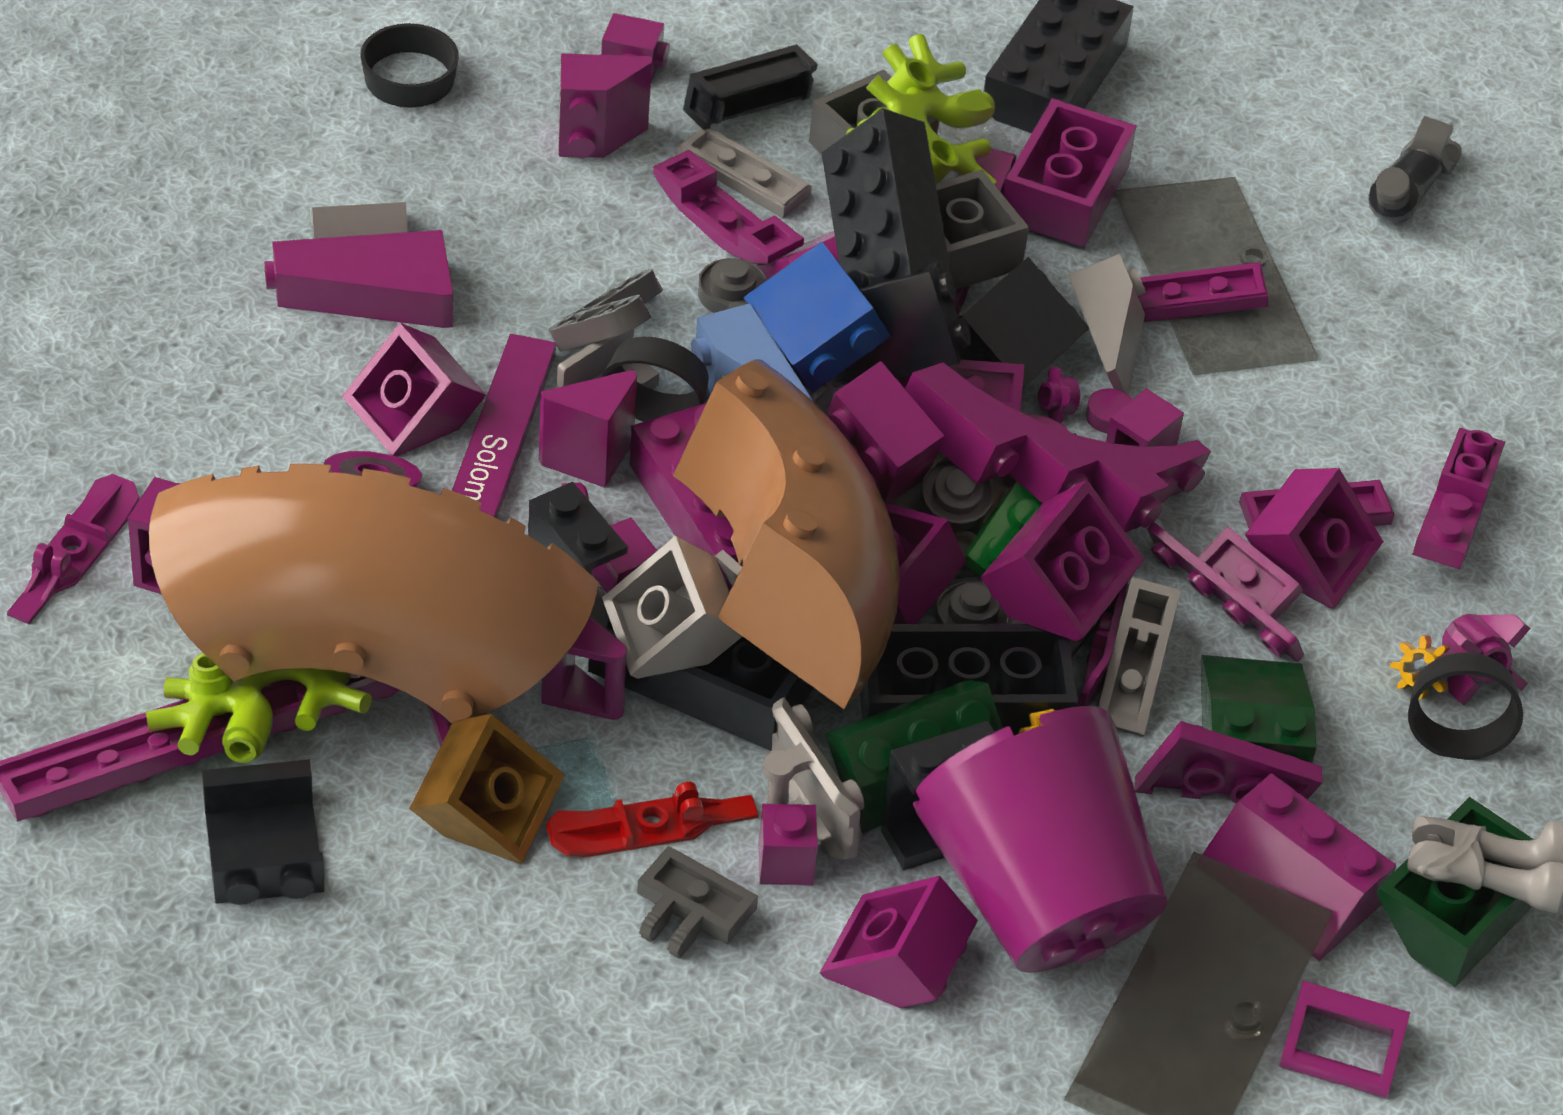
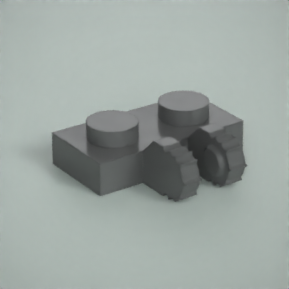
[637,846,758,959]

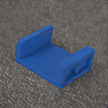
[744,242,891,393]

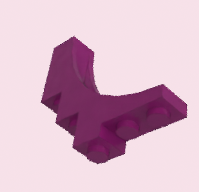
[905,362,1211,533]

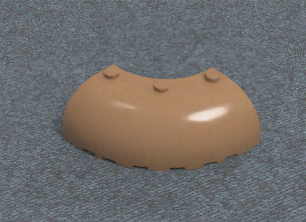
[673,359,900,709]
[149,463,599,723]

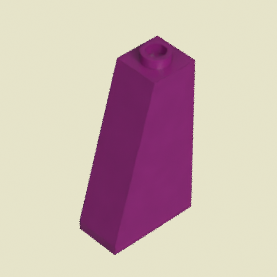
[264,230,453,328]

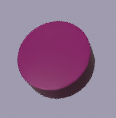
[1086,388,1132,434]

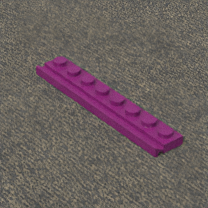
[0,673,402,822]

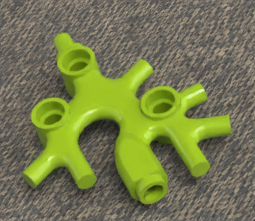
[846,34,997,184]
[146,653,372,763]

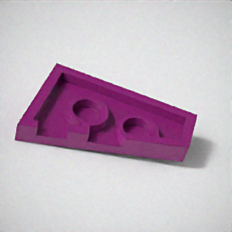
[1135,721,1322,803]

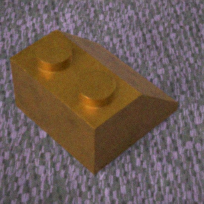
[409,714,565,863]

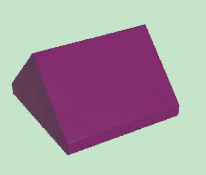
[539,370,637,488]

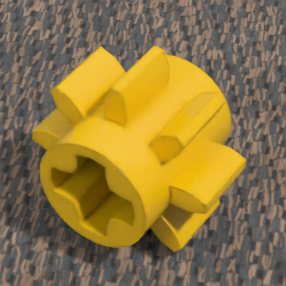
[1390,635,1451,699]

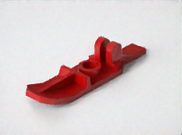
[546,781,758,857]

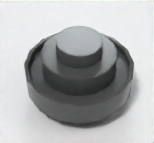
[698,258,767,313]
[919,459,994,531]
[935,581,1010,624]

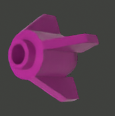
[1442,614,1531,706]

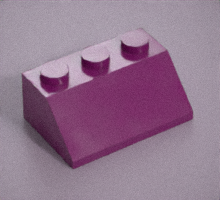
[980,480,1145,641]
[1195,773,1396,961]

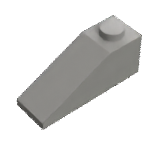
[1068,253,1146,394]
[1097,577,1181,736]

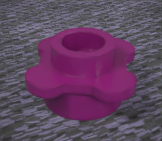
[1038,367,1080,423]

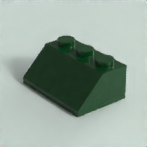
[825,680,1003,833]
[1377,797,1533,987]

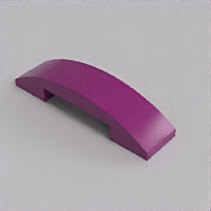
[653,149,804,263]

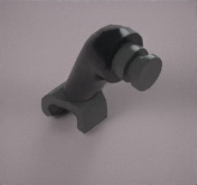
[1368,116,1462,223]

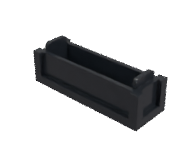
[683,44,818,130]

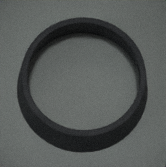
[360,23,459,108]
[602,336,709,422]
[1408,653,1523,760]

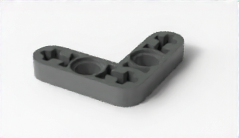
[549,269,663,352]

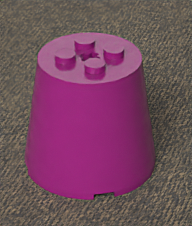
[913,706,1168,973]

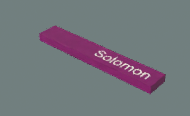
[451,333,556,518]

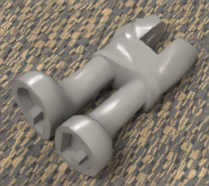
[1407,816,1563,913]

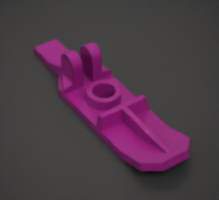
[7,474,140,624]
[1077,582,1128,707]

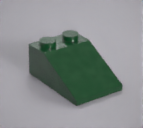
[1200,655,1317,763]

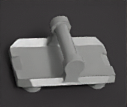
[763,697,864,859]

